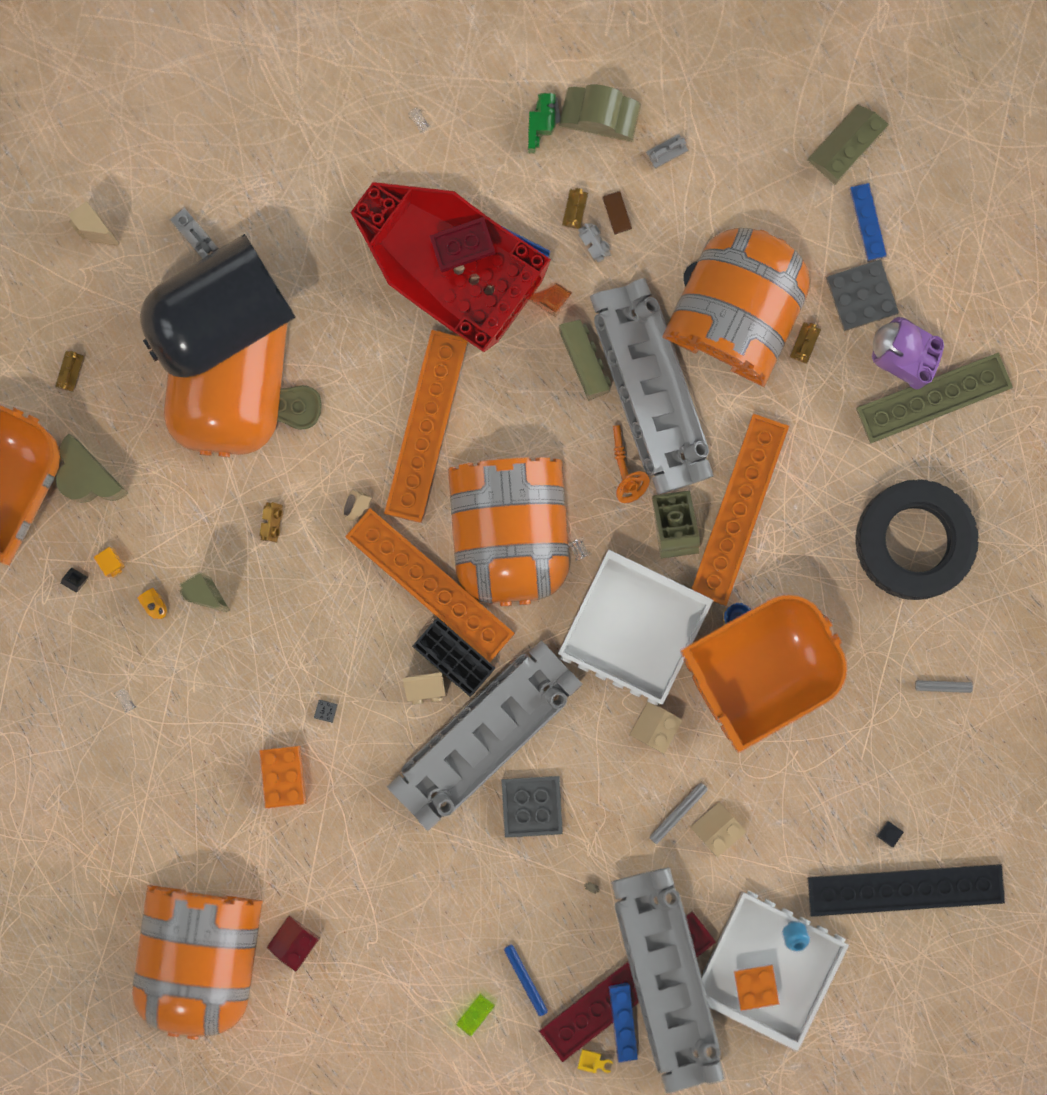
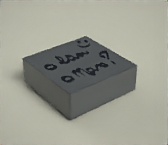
[314,699,338,723]

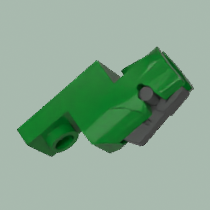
[528,93,560,154]

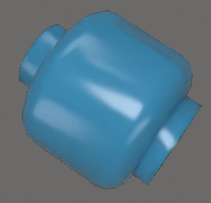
[782,922,810,952]

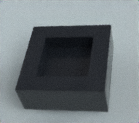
[60,568,88,593]
[876,821,904,848]

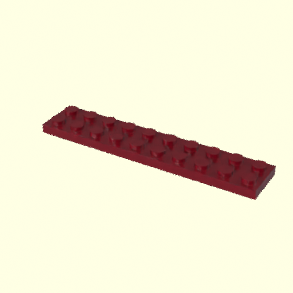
[539,911,716,1063]

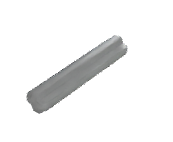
[915,680,973,693]

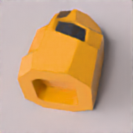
[137,587,167,619]

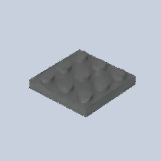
[826,259,899,331]
[501,776,563,838]

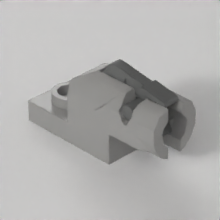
[170,208,219,259]

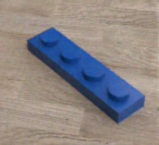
[850,183,887,262]
[609,983,638,1063]

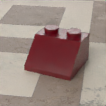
[266,915,320,972]

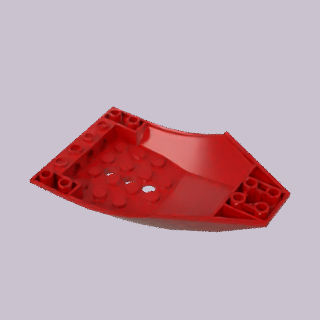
[350,182,551,352]

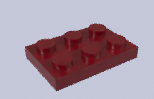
[430,217,496,272]

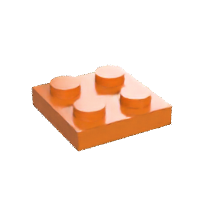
[734,965,779,1011]

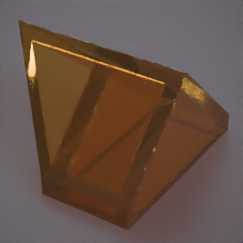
[529,283,572,318]

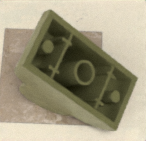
[559,84,641,142]
[56,434,128,503]
[652,491,700,559]

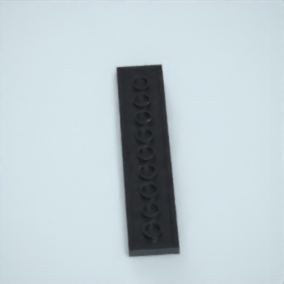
[807,864,1005,917]

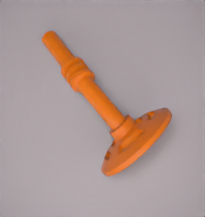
[613,425,650,503]

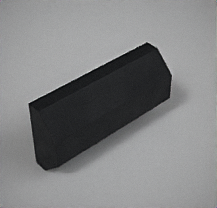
[412,617,495,697]

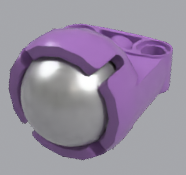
[872,317,944,389]

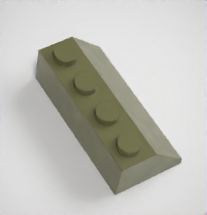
[807,105,889,185]
[559,320,612,401]
[179,573,230,612]

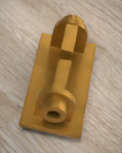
[562,188,588,229]
[790,322,821,364]
[55,351,84,392]
[259,502,283,543]

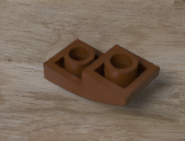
[602,191,632,235]

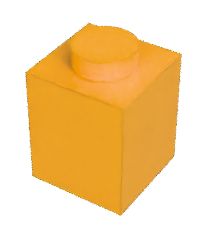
[94,547,125,578]

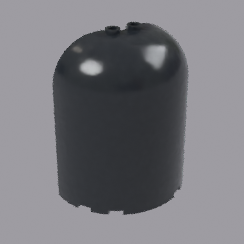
[140,234,296,377]

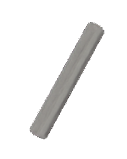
[650,783,708,844]

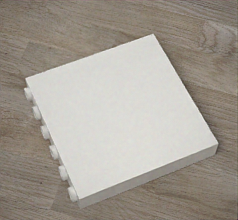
[558,550,713,706]
[701,890,849,1051]

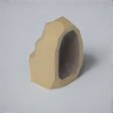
[342,489,372,521]

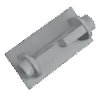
[646,134,688,168]
[578,223,611,263]

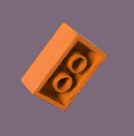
[260,746,306,809]

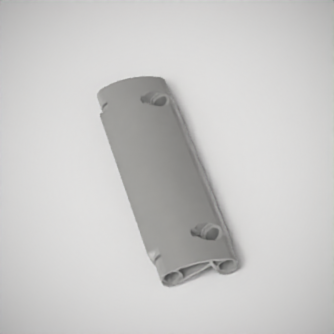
[590,278,714,495]
[387,641,583,831]
[611,867,725,1093]

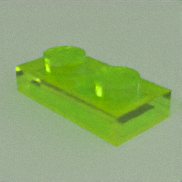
[456,993,495,1037]

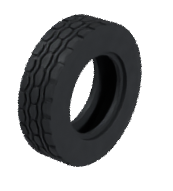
[855,479,979,600]

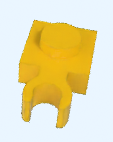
[577,1049,613,1074]

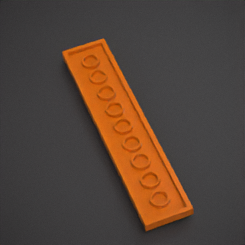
[384,330,468,523]
[691,413,789,606]
[345,508,515,662]

